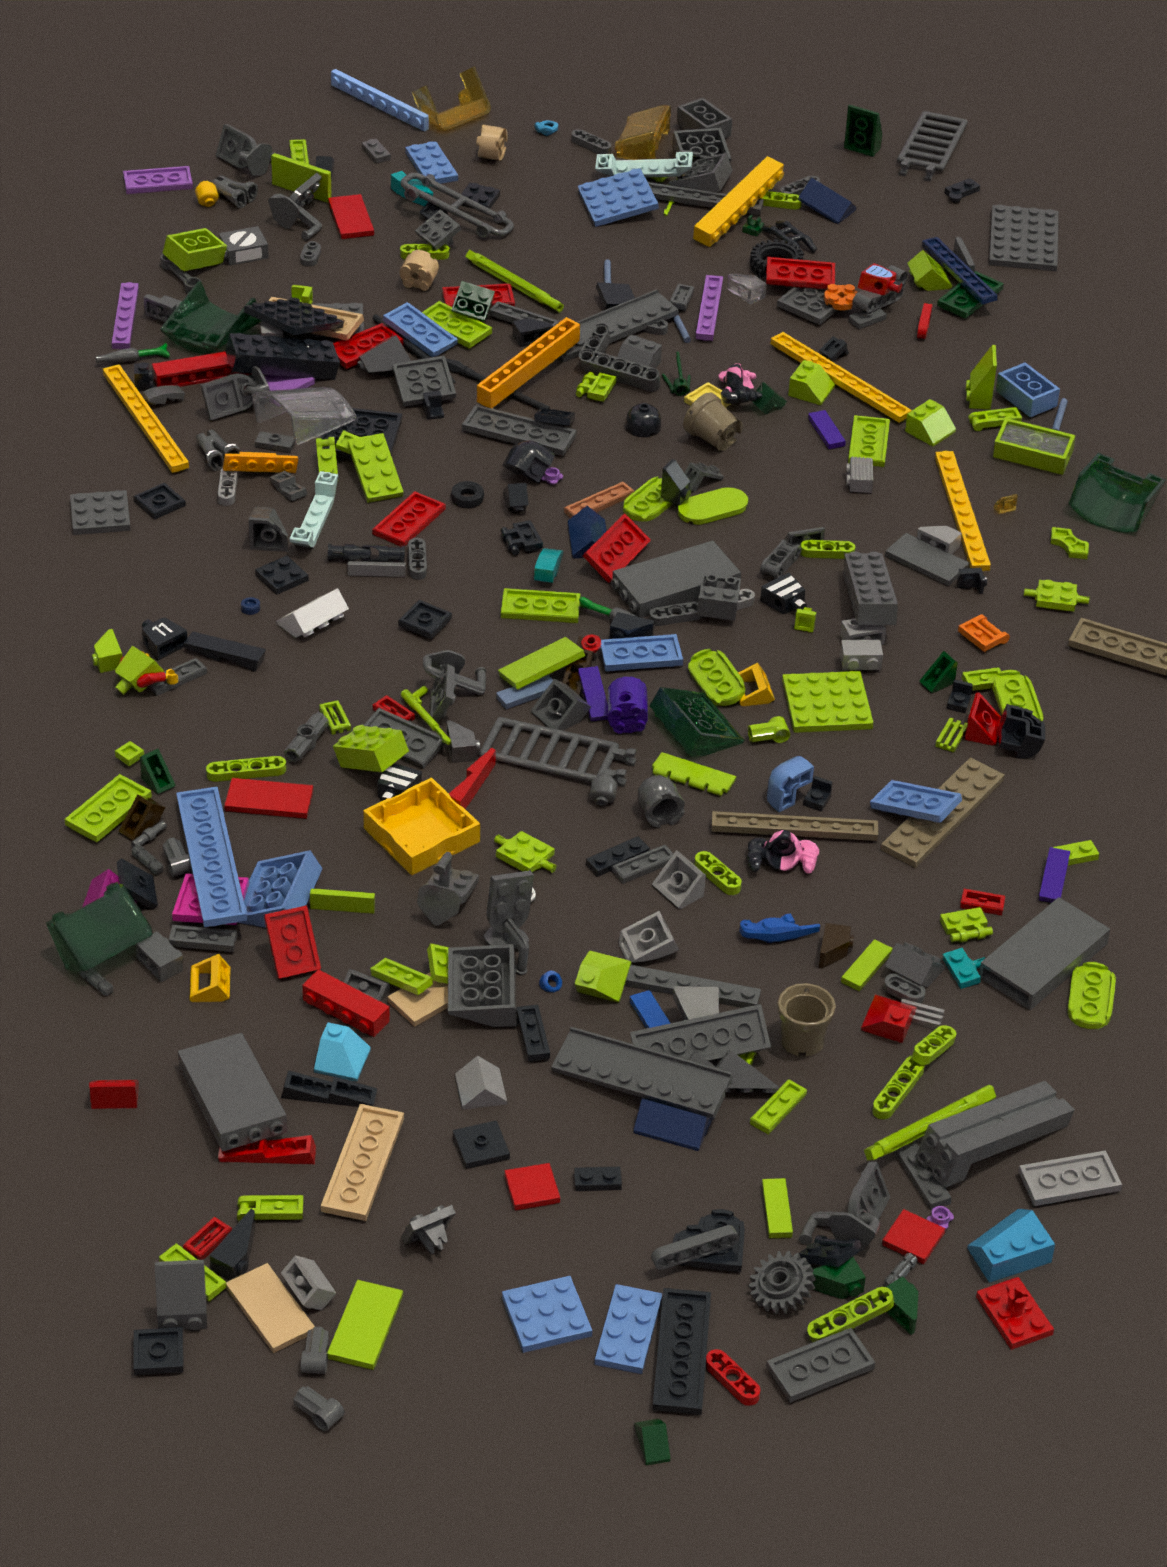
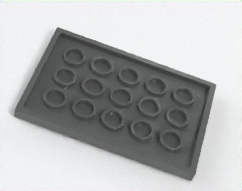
[989,205,1059,271]

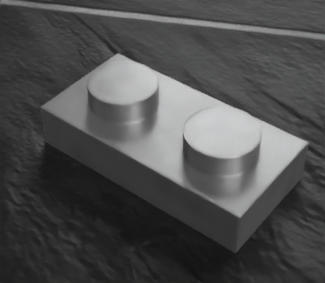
[362,139,391,164]

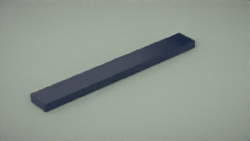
[922,237,998,304]

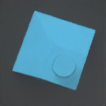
[314,1022,371,1082]

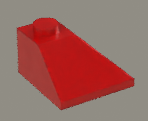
[861,995,917,1043]

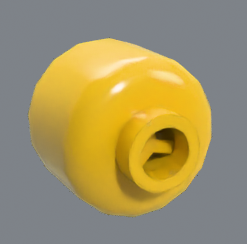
[195,181,219,207]

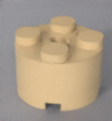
[476,125,508,160]
[400,250,439,291]

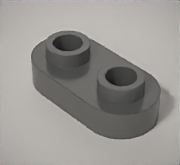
[300,241,321,267]
[884,973,925,1003]

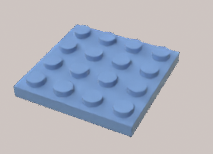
[578,168,659,227]

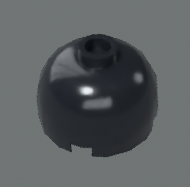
[626,403,661,438]

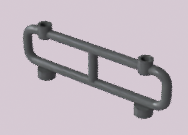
[401,173,514,238]

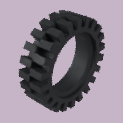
[750,239,803,280]

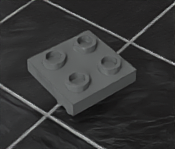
[415,210,462,250]
[401,1205,456,1255]

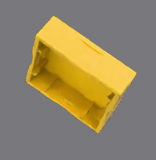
[363,777,480,875]

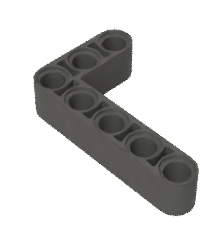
[579,323,661,392]

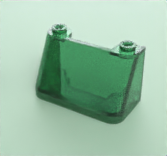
[46,882,153,971]

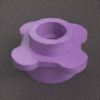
[541,467,563,485]
[927,1206,954,1230]

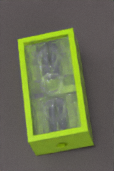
[993,418,1075,475]

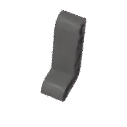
[852,265,908,313]

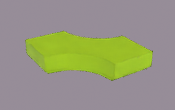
[1051,527,1089,559]

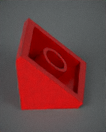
[965,692,1001,746]
[89,1080,139,1109]

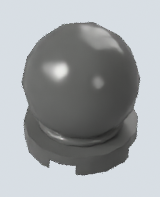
[638,775,685,828]

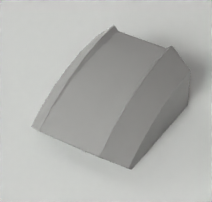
[619,911,679,962]

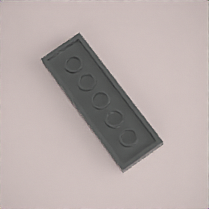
[462,404,577,456]
[630,1004,771,1062]

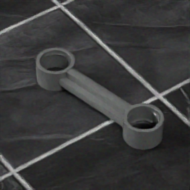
[160,254,202,295]

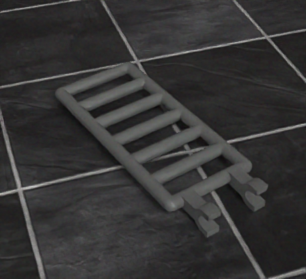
[897,111,968,182]
[479,717,637,787]

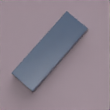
[496,675,553,709]

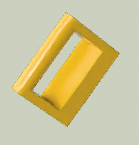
[738,663,775,706]
[190,954,231,1002]

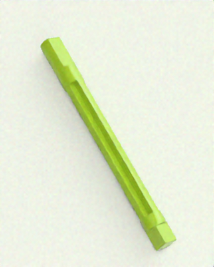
[465,249,564,313]
[864,1085,996,1160]

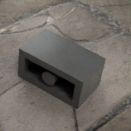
[135,931,184,982]

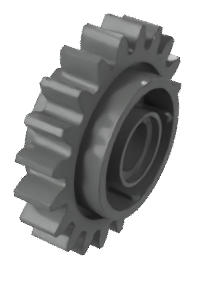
[749,1251,816,1314]

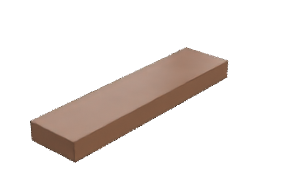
[564,482,634,518]

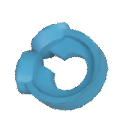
[534,120,558,136]

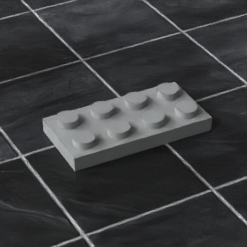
[1018,1150,1122,1206]

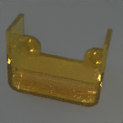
[412,66,491,131]

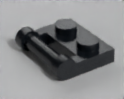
[799,1235,861,1267]

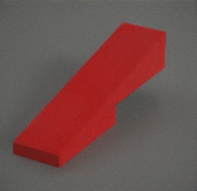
[449,748,496,809]
[218,1135,316,1164]

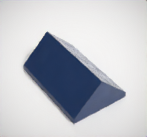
[798,177,857,224]
[568,506,607,559]
[634,1099,712,1151]

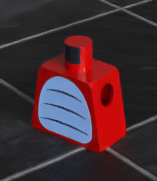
[858,263,902,295]

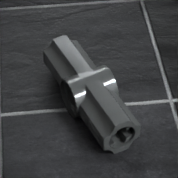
[284,712,329,763]

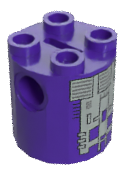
[608,677,648,734]

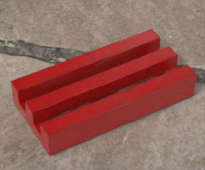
[372,695,415,721]
[960,889,1005,916]
[183,1217,232,1260]

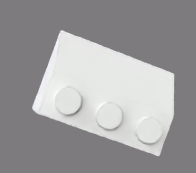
[276,588,349,638]

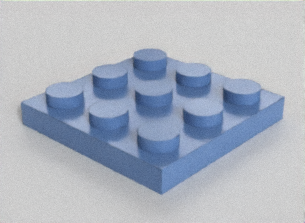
[502,1276,592,1353]

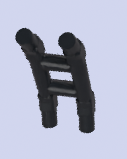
[762,220,817,256]

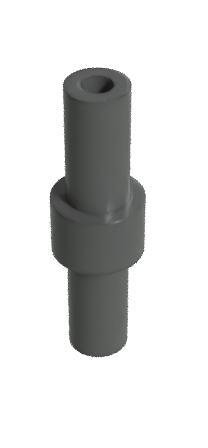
[131,821,167,847]

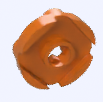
[824,284,858,310]

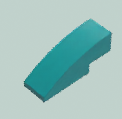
[391,171,433,206]
[534,548,563,583]

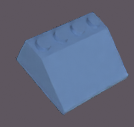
[238,850,322,928]

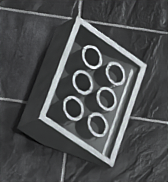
[448,944,516,1027]

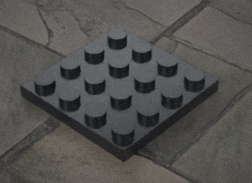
[244,297,344,335]
[321,406,402,458]

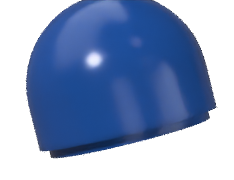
[539,971,562,992]

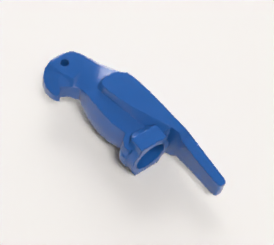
[739,913,820,943]

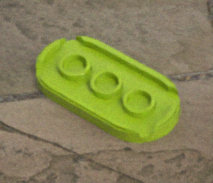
[623,477,674,522]
[678,488,748,525]
[688,649,745,706]
[992,670,1043,721]
[1067,962,1116,1029]

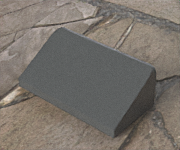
[784,527,825,546]
[343,968,391,1002]

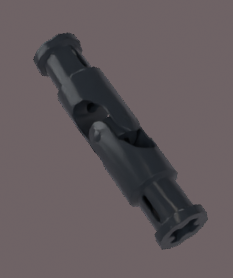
[328,543,405,563]

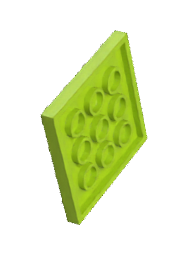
[782,671,874,733]

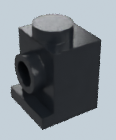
[134,362,154,391]

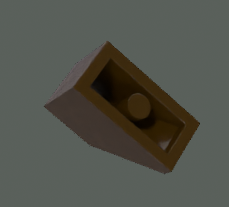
[119,794,166,841]
[819,923,854,968]

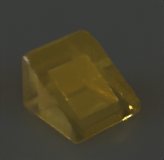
[994,494,1018,514]

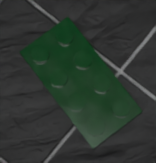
[937,271,1004,319]

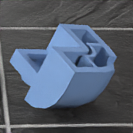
[767,756,814,812]

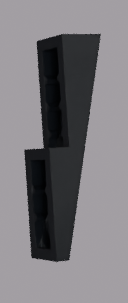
[183,631,266,672]
[281,1070,377,1107]

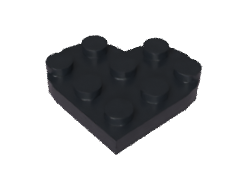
[673,1209,745,1272]

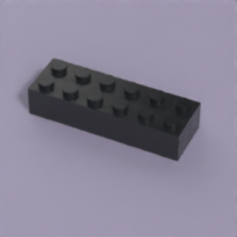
[225,333,340,380]

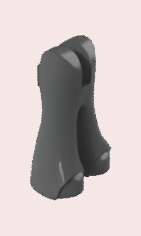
[210,175,258,208]
[196,429,241,471]

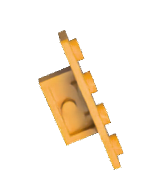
[223,452,298,473]

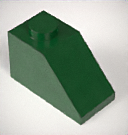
[812,1257,866,1299]
[880,1276,919,1335]

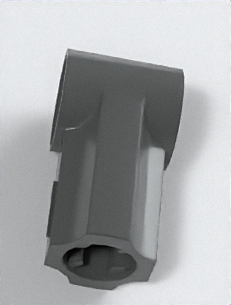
[162,838,192,877]
[301,1327,329,1374]
[293,1386,345,1431]

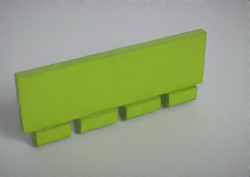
[652,752,737,796]

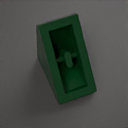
[919,651,958,693]
[140,748,176,794]
[634,1419,671,1466]

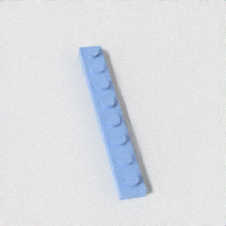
[331,69,429,132]

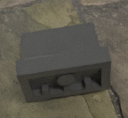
[143,294,193,325]

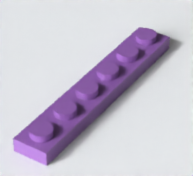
[696,275,723,341]
[112,282,139,349]

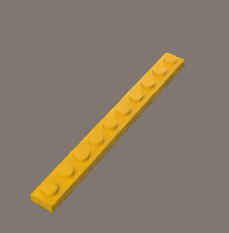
[770,332,912,423]
[103,364,189,473]
[935,451,991,571]

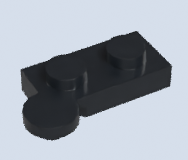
[944,178,980,203]

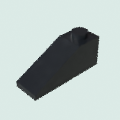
[210,1209,256,1280]

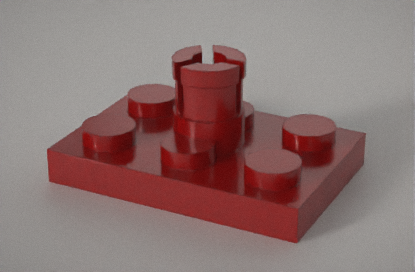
[263,905,321,979]
[976,1277,1054,1350]

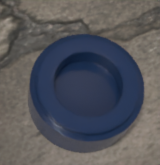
[241,597,260,615]

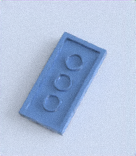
[405,142,458,184]
[383,302,458,357]
[600,634,683,671]
[870,780,962,823]
[595,1284,662,1374]

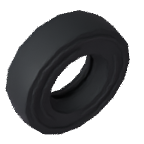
[451,481,484,508]

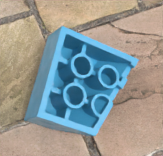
[967,1209,1055,1283]

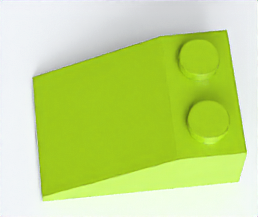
[965,345,997,410]

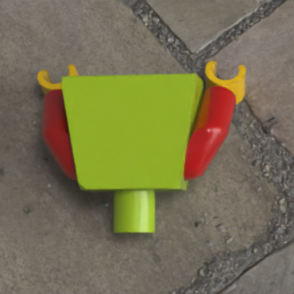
[115,646,178,695]

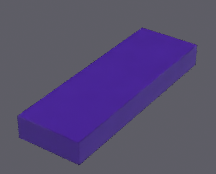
[808,410,846,449]
[578,666,608,721]
[1039,847,1070,903]

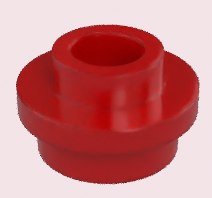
[582,634,601,653]

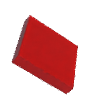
[504,1163,560,1210]
[882,1209,945,1264]

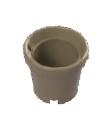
[683,392,743,451]
[777,983,836,1056]

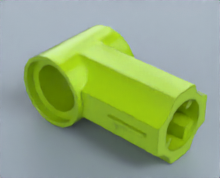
[748,716,791,743]

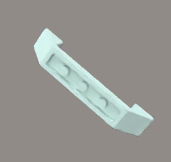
[595,152,693,177]
[290,471,338,548]

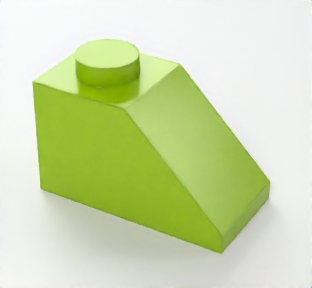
[92,629,122,673]

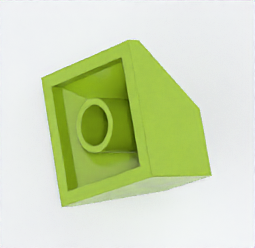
[575,951,632,1003]

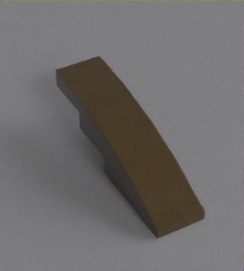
[562,636,595,696]

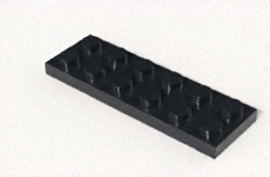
[652,1288,711,1415]

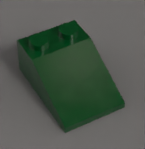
[844,104,882,157]

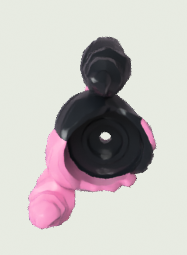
[718,364,762,404]
[747,830,819,874]

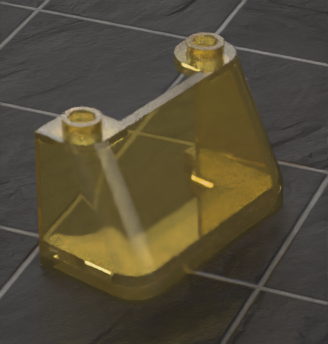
[615,105,671,160]

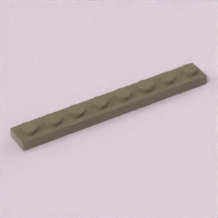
[711,811,878,841]

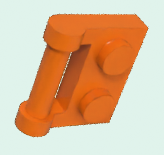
[958,614,1010,652]

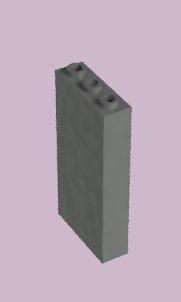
[611,540,741,618]
[979,897,1110,1010]
[178,1033,288,1152]

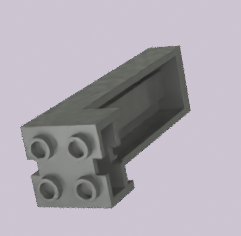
[915,1081,1075,1188]

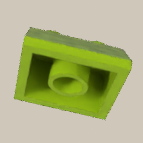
[907,250,952,291]
[788,360,835,405]
[905,399,956,447]

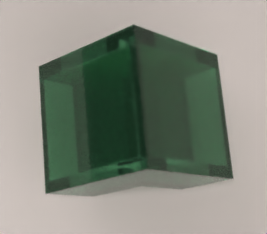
[752,382,787,414]

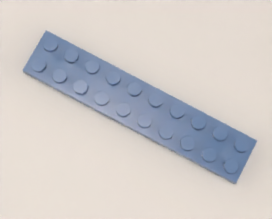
[176,787,247,927]

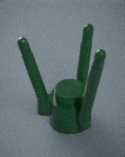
[662,351,691,396]

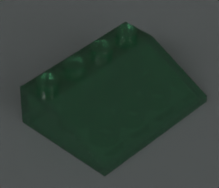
[649,687,745,756]

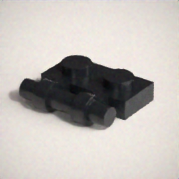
[500,520,543,555]

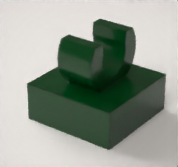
[742,215,765,237]

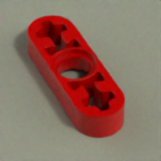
[917,303,933,339]
[705,1349,761,1406]

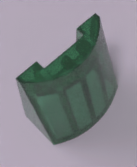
[160,281,262,354]
[1068,453,1166,532]

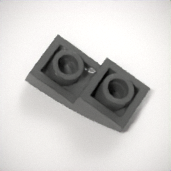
[142,385,185,405]

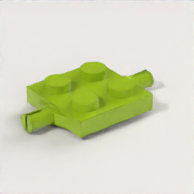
[1024,580,1089,612]
[494,831,557,873]

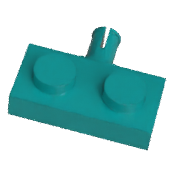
[943,948,985,989]

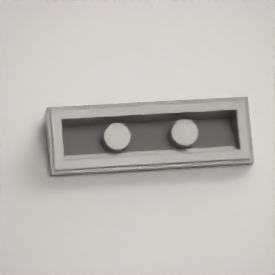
[348,561,406,577]

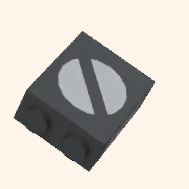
[219,226,269,266]

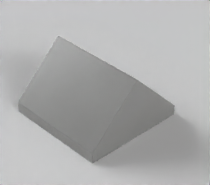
[652,850,706,909]
[455,1056,507,1110]

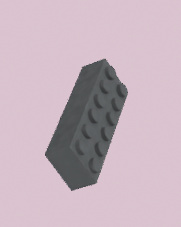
[843,552,898,625]

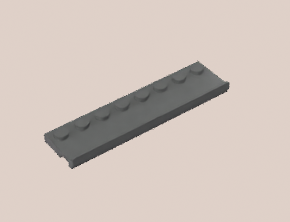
[558,289,678,362]
[552,1027,733,1119]

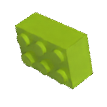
[162,228,227,271]
[333,725,409,772]

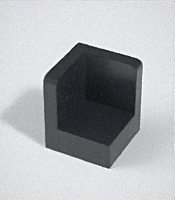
[423,391,444,420]

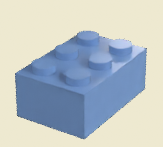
[996,362,1060,417]

